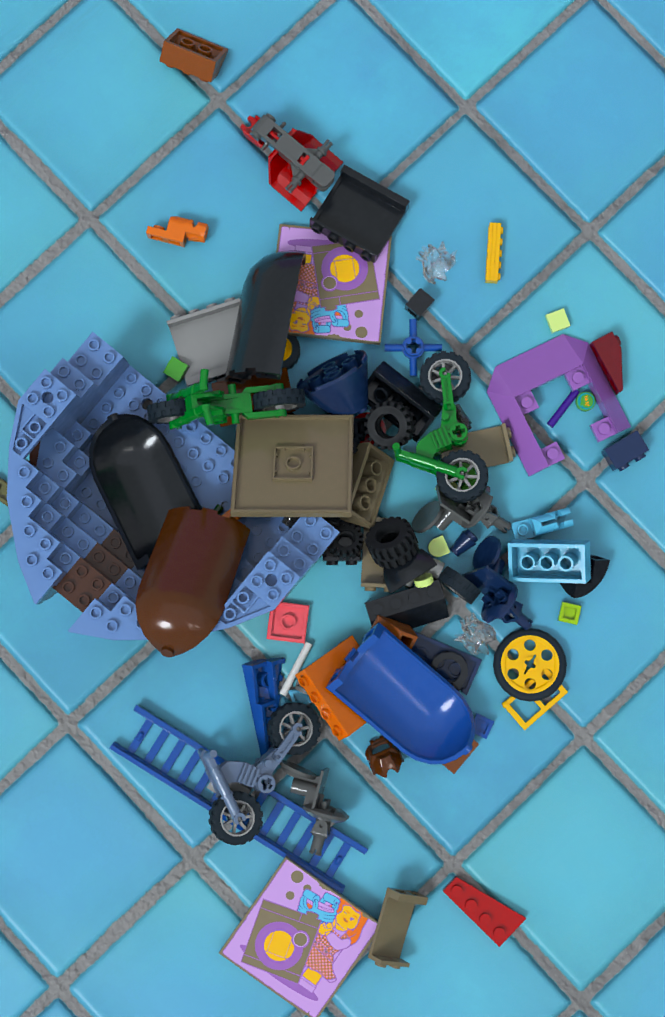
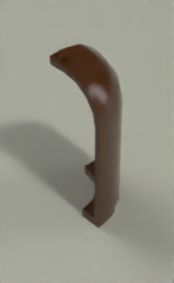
[135,506,250,657]

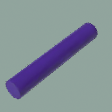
[547,390,580,428]

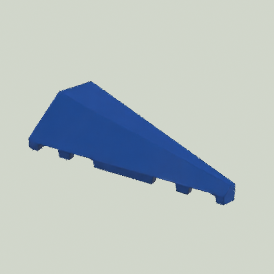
[242,657,285,756]

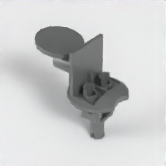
[412,484,511,533]
[279,760,349,856]

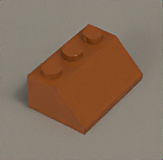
[160,28,228,82]

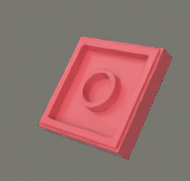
[266,602,309,644]

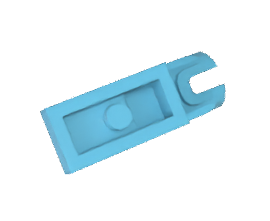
[511,508,574,539]

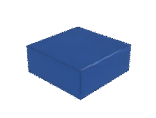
[474,713,494,739]

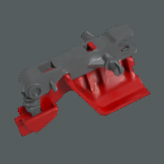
[240,113,343,211]

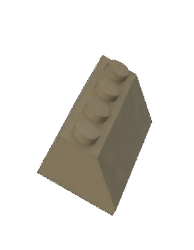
[338,442,395,529]

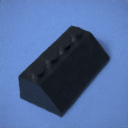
[368,361,442,442]
[364,580,449,629]

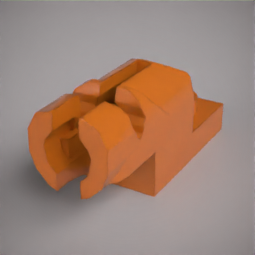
[146,216,209,247]

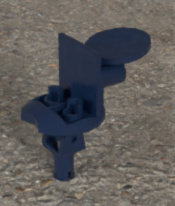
[462,536,533,630]

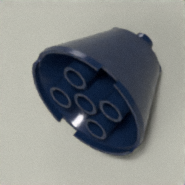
[296,350,368,415]

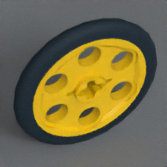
[493,628,567,702]

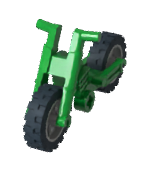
[392,351,488,503]
[147,369,306,430]

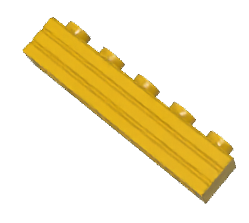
[485,222,503,284]

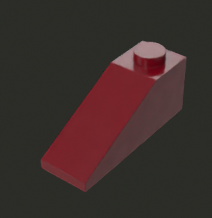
[590,332,623,395]

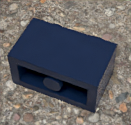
[601,431,649,471]

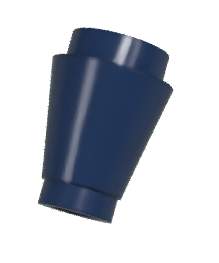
[450,529,478,557]

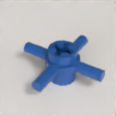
[385,319,442,377]

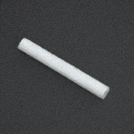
[279,642,312,697]

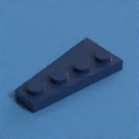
[411,631,482,695]

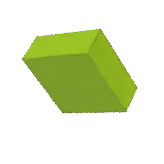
[557,602,581,625]

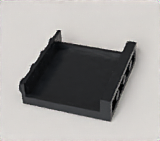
[310,165,410,263]

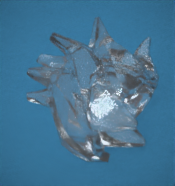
[416,241,457,284]
[454,612,497,655]

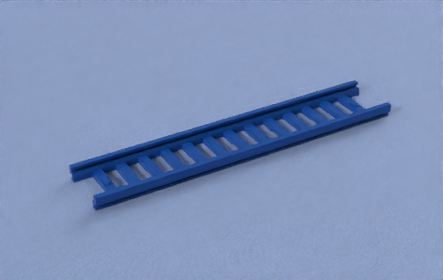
[109,705,368,894]

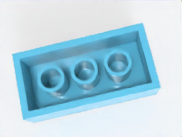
[508,539,591,584]

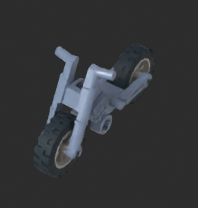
[197,702,321,845]

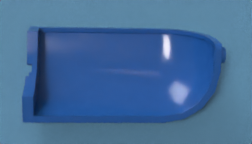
[326,622,475,764]

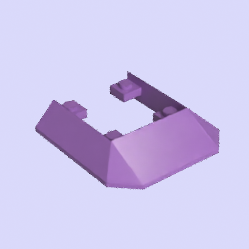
[487,334,631,476]

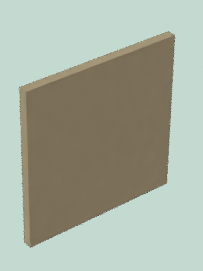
[230,415,354,517]

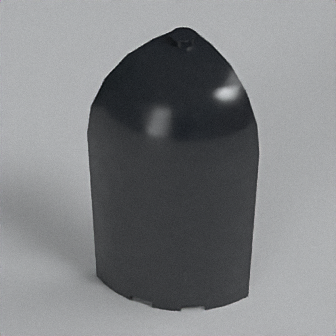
[225,250,306,384]
[89,413,202,570]

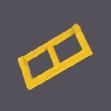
[502,669,568,730]

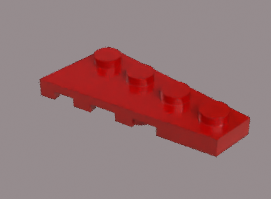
[443,876,526,947]

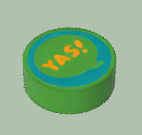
[575,392,595,412]

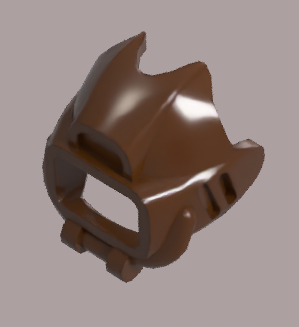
[365,735,404,778]

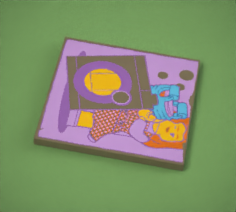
[276,224,392,345]
[219,856,378,1017]

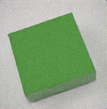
[163,356,190,382]

